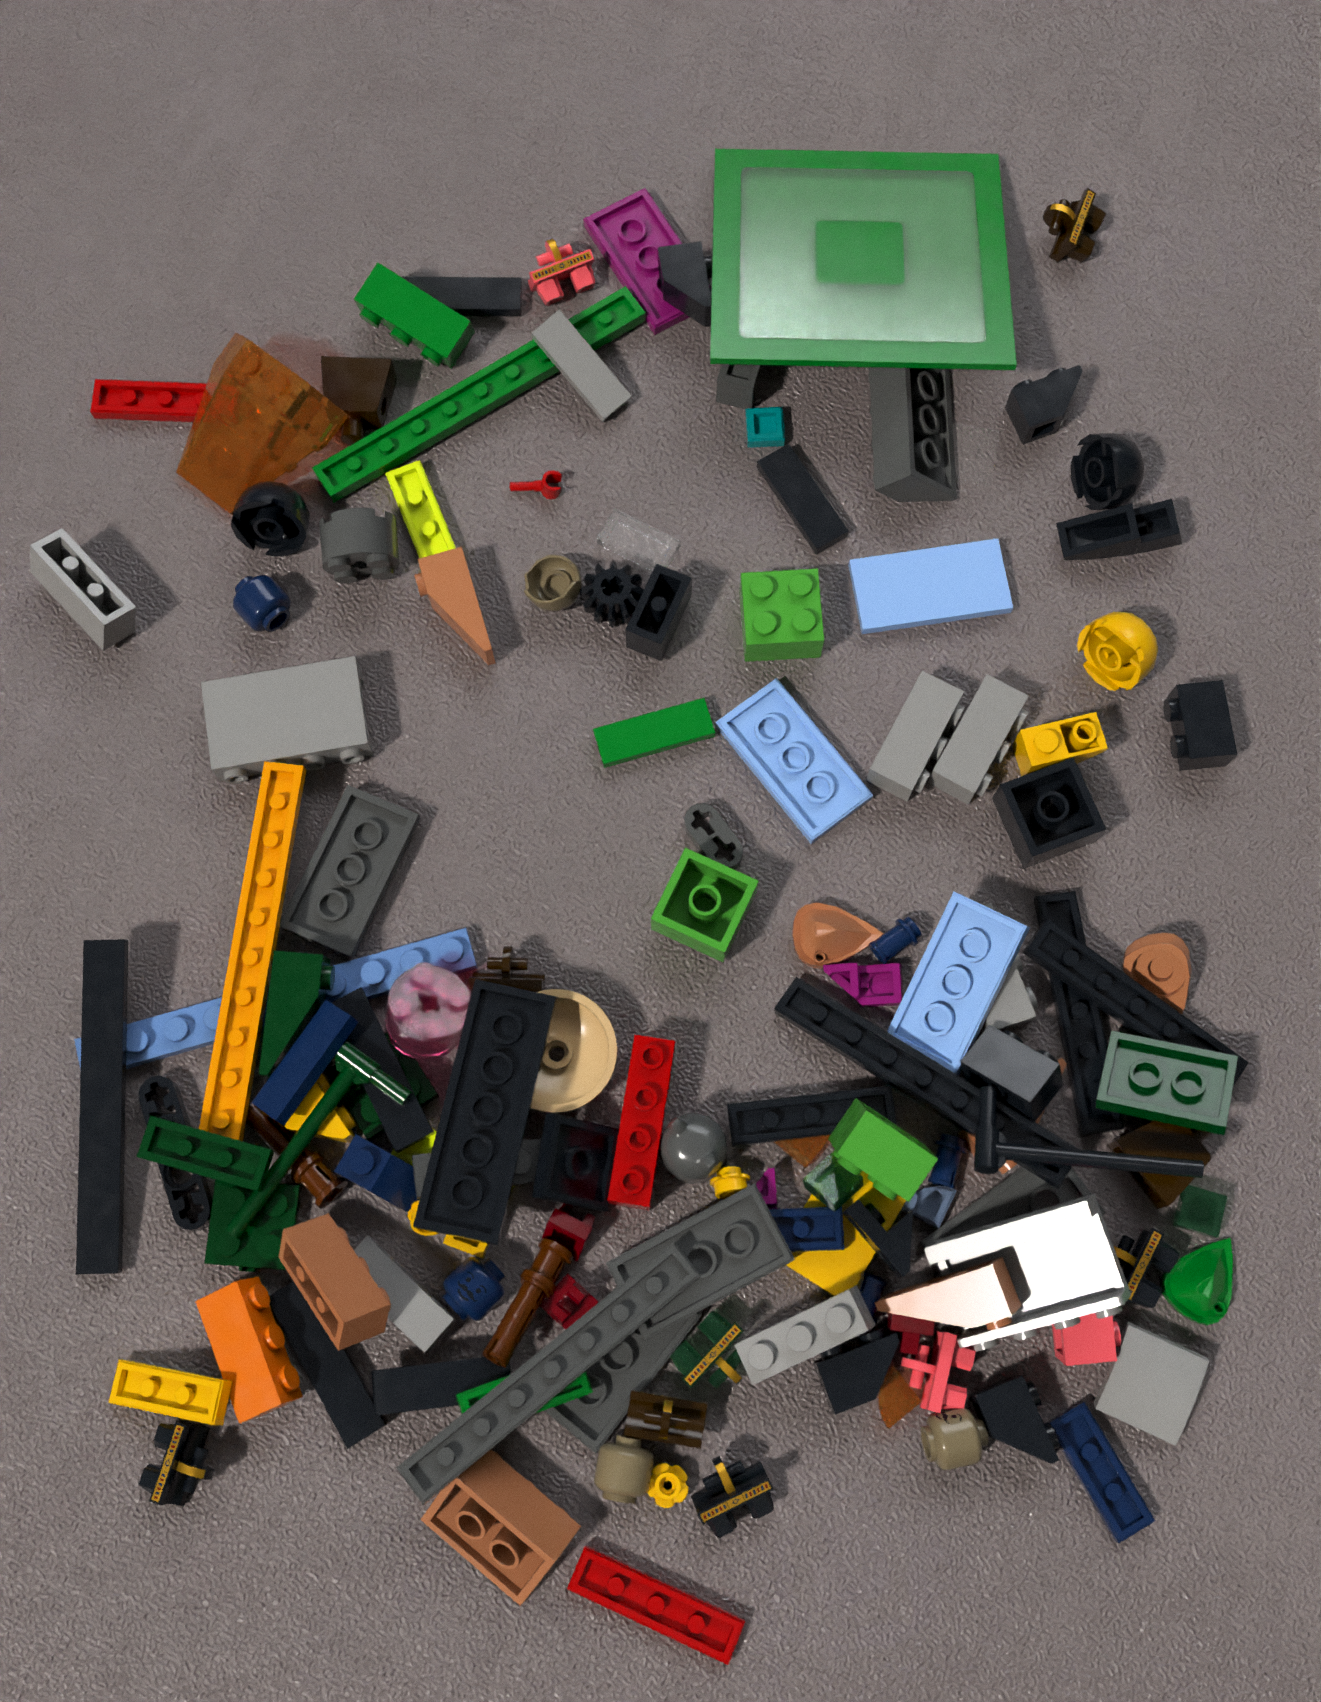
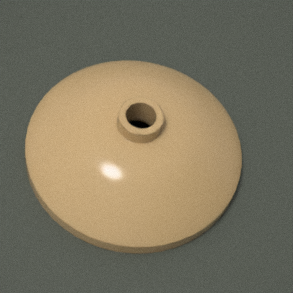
[531,989,617,1113]

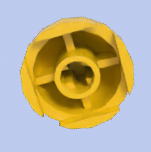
[1077,612,1158,691]

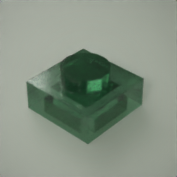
[803,1153,863,1213]
[1173,1185,1228,1238]

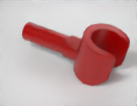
[510,470,562,500]

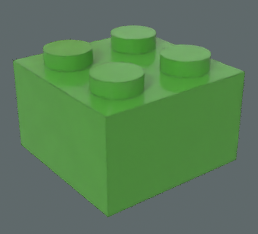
[739,568,824,662]
[651,848,759,963]
[828,1098,938,1202]

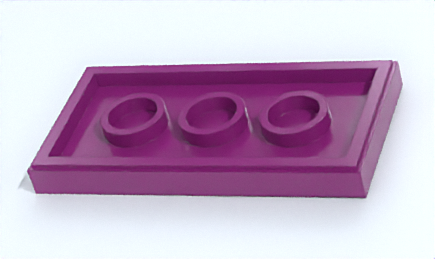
[583,188,712,335]

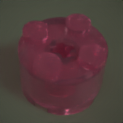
[385,962,471,1059]

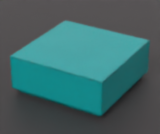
[745,407,785,448]

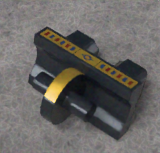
[1114,1228,1180,1308]
[139,1422,215,1506]
[691,1455,774,1538]

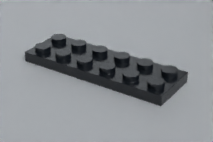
[413,979,556,1246]

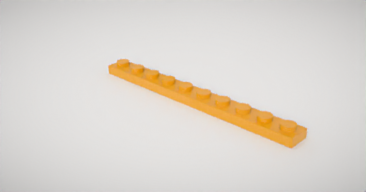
[199,761,306,1142]

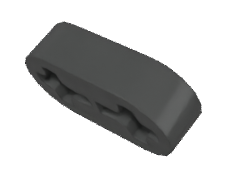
[684,803,743,870]

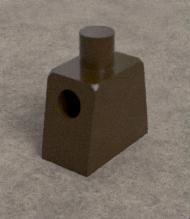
[321,356,397,445]
[1107,1120,1213,1209]

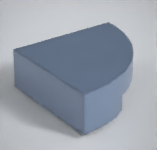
[901,1186,957,1229]

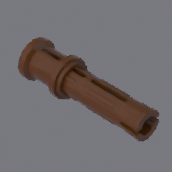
[246,1104,348,1209]
[482,1238,574,1368]

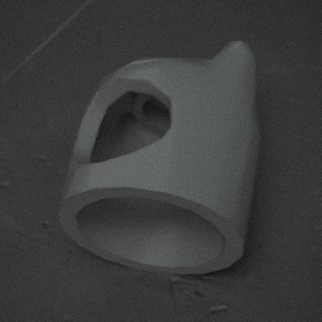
[660,1112,727,1184]

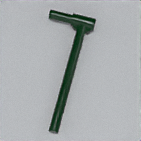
[225,1042,413,1239]

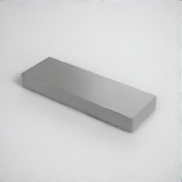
[530,309,632,422]

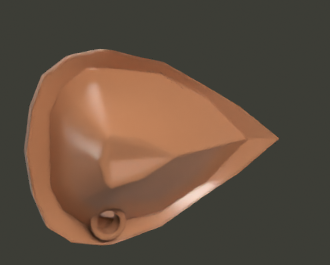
[792,903,884,969]
[1123,933,1192,1014]

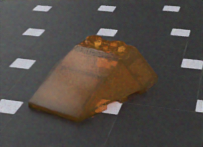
[176,333,349,515]

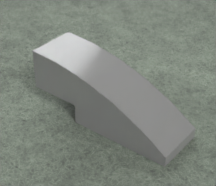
[354,1235,458,1353]

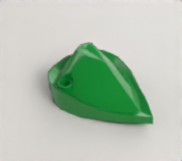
[1160,1238,1233,1326]

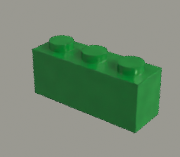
[354,262,475,369]

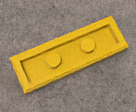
[108,1359,232,1426]

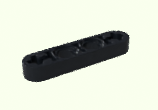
[139,1076,213,1231]

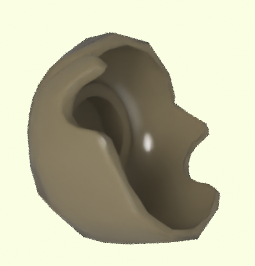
[524,555,582,612]

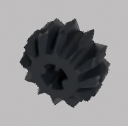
[580,560,644,628]

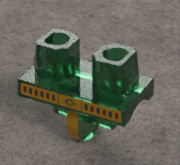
[670,1310,744,1389]

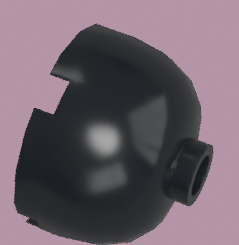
[1071,433,1144,510]
[231,481,310,557]

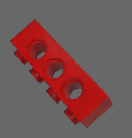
[608,1034,675,1210]

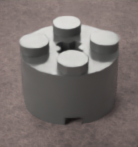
[319,508,400,584]

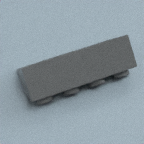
[868,367,957,502]

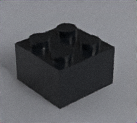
[992,757,1106,869]

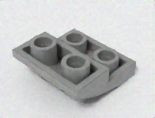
[1094,1322,1209,1446]

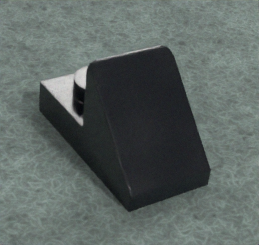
[842,1199,913,1278]

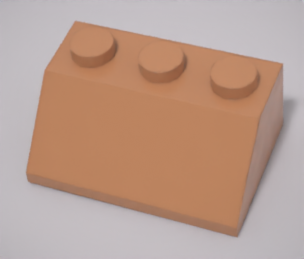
[421,1450,581,1606]

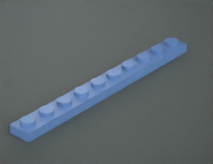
[74,928,478,1070]

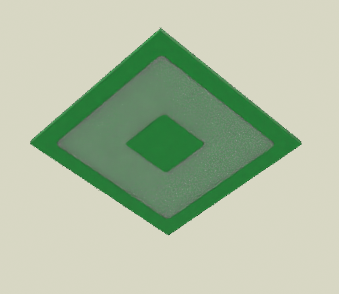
[710,149,1017,370]

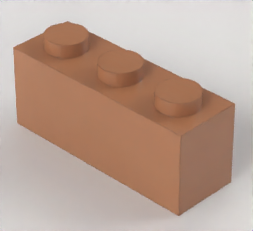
[279,1213,391,1351]

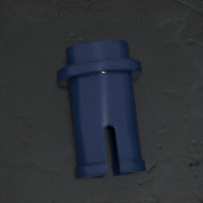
[868,917,922,964]
[928,1133,968,1189]
[858,1272,888,1324]

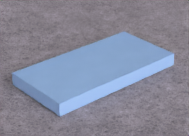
[848,538,1013,634]
[715,678,873,844]
[887,892,1030,1075]

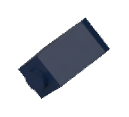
[334,1134,420,1212]

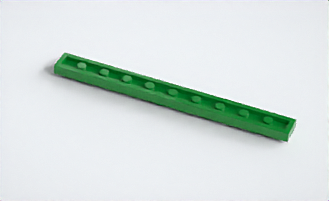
[312,286,646,503]

